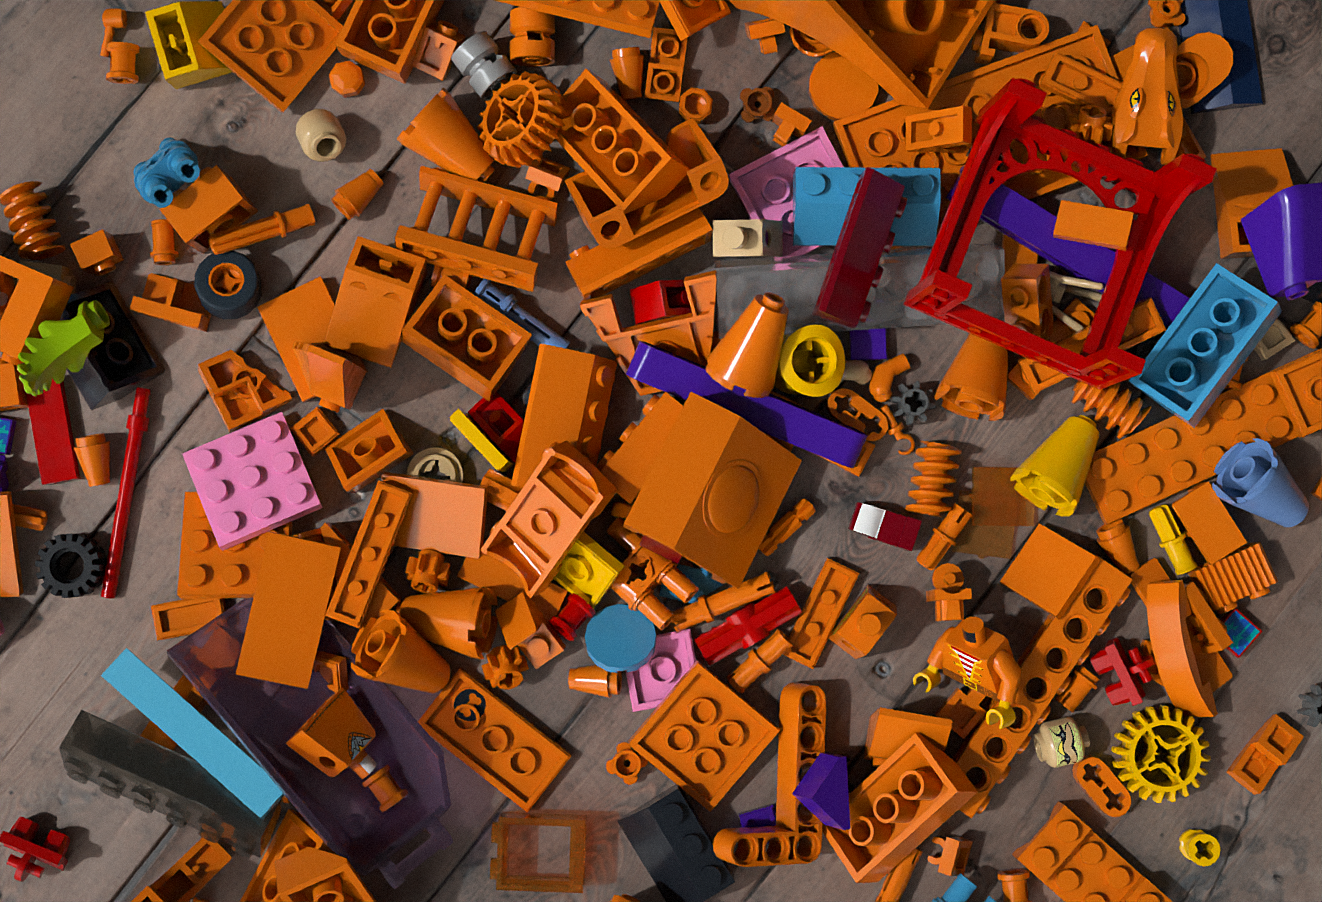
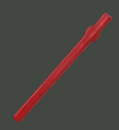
[101,387,151,599]

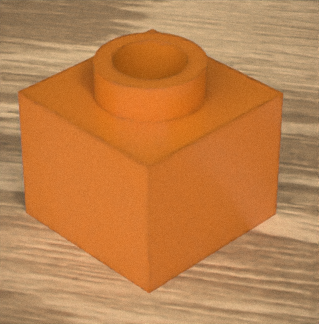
[70,229,124,276]

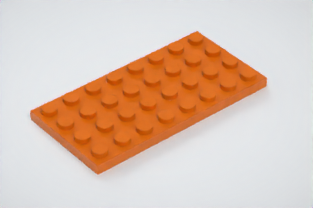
[833,25,1148,255]

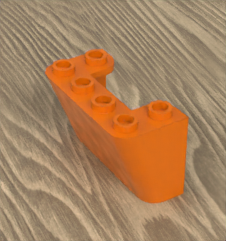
[564,118,729,249]

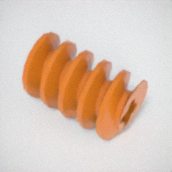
[0,181,66,260]
[1071,380,1152,439]
[905,441,962,517]

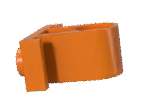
[971,0,1049,65]

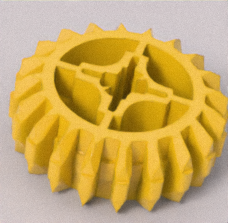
[1111,705,1211,803]

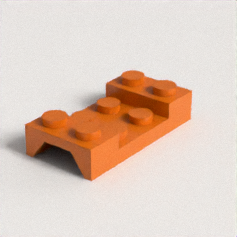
[1012,801,1172,902]

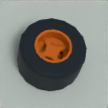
[195,250,262,319]

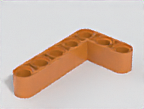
[713,682,826,867]

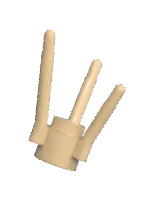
[1050,271,1104,332]

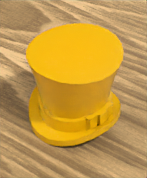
[774,324,845,397]

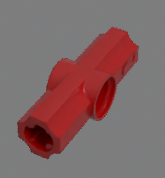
[694,586,802,666]

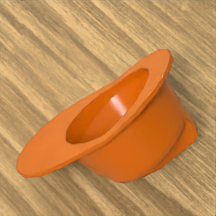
[1176,32,1233,108]

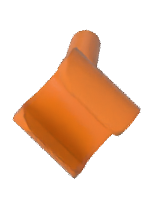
[100,8,127,58]

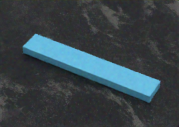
[101,648,288,819]

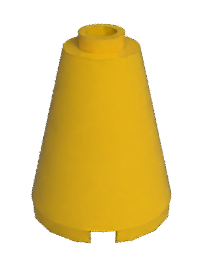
[1010,415,1100,516]

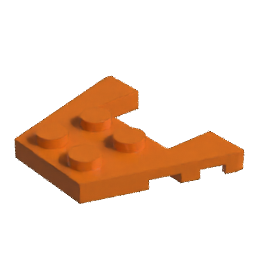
[580,270,718,396]

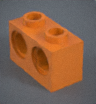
[1001,263,1054,340]

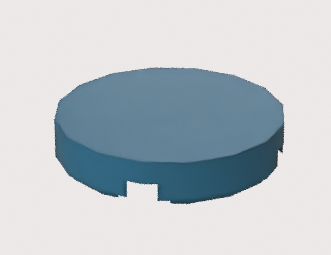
[585,604,656,673]

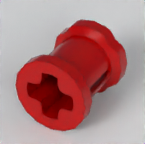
[549,593,596,641]

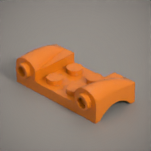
[480,441,618,598]

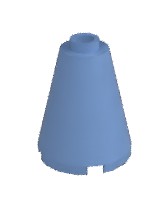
[1212,438,1309,527]

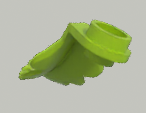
[17,300,110,397]

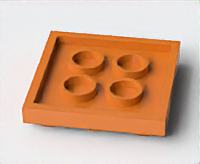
[198,0,343,113]
[177,492,292,599]
[628,660,780,812]

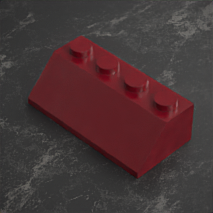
[812,167,907,328]

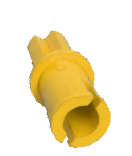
[1149,504,1198,575]

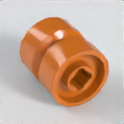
[510,7,555,67]

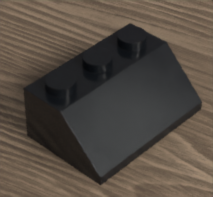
[60,281,166,411]
[617,784,735,902]

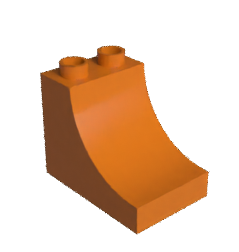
[729,0,995,109]

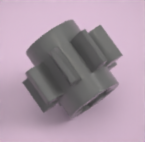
[890,381,936,425]
[1297,684,1322,727]

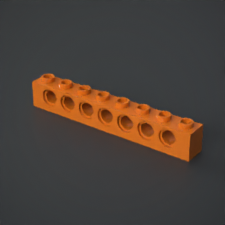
[951,555,1133,818]

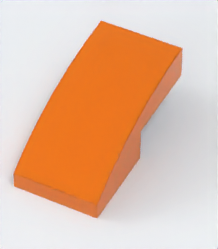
[1226,714,1304,795]

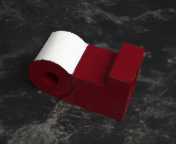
[848,502,922,551]

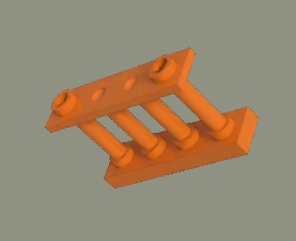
[395,166,558,292]

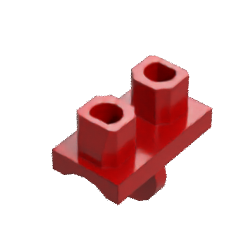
[1090,636,1156,706]
[0,816,70,882]

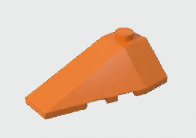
[292,341,366,413]

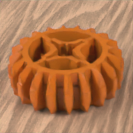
[477,71,567,169]

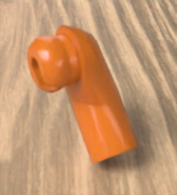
[869,353,911,402]

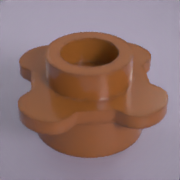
[740,87,775,123]

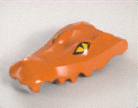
[1111,28,1183,165]

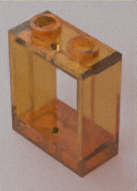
[490,812,587,893]

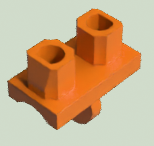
[926,563,972,621]

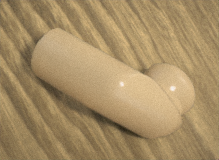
[829,360,872,394]

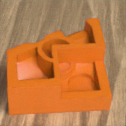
[198,350,292,433]

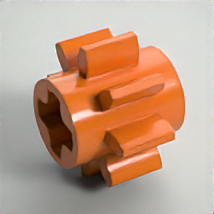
[1067,105,1114,144]
[405,549,450,593]
[481,645,529,690]

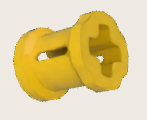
[1179,829,1221,866]

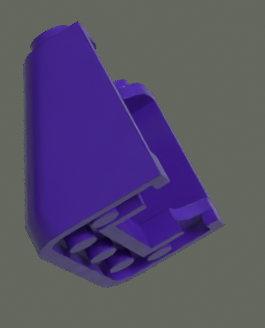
[1241,183,1322,300]

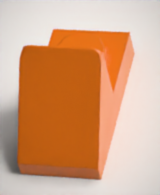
[905,106,972,153]
[495,590,566,669]

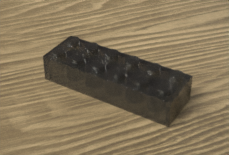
[59,710,281,858]

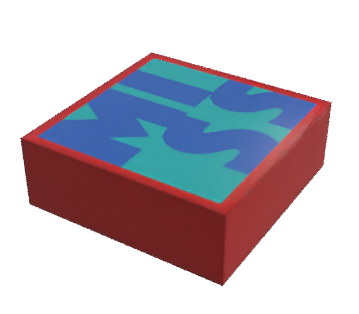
[1221,608,1262,658]

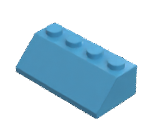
[793,167,941,246]
[1129,263,1282,428]

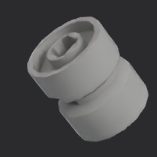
[451,31,517,99]

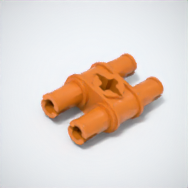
[607,517,699,630]

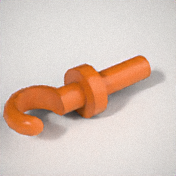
[880,404,915,455]

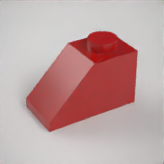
[630,280,692,324]
[468,392,524,463]

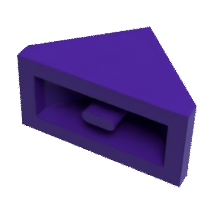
[792,752,851,830]

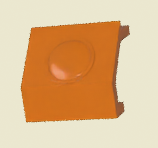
[623,392,802,589]

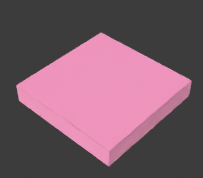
[625,629,696,712]

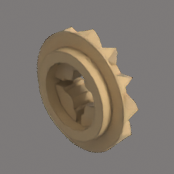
[407,448,464,483]

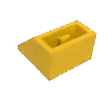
[145,1,232,89]

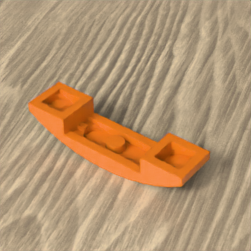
[1147,580,1218,717]

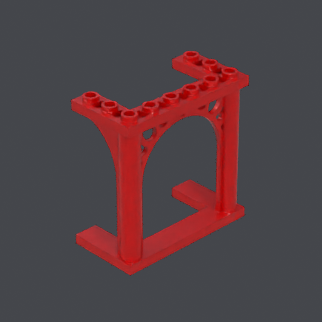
[903,78,1217,390]

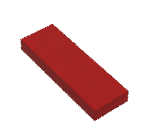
[26,379,81,485]

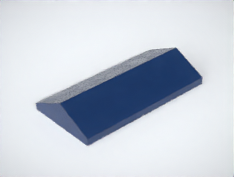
[1179,0,1263,114]

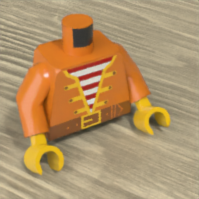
[913,617,1022,729]

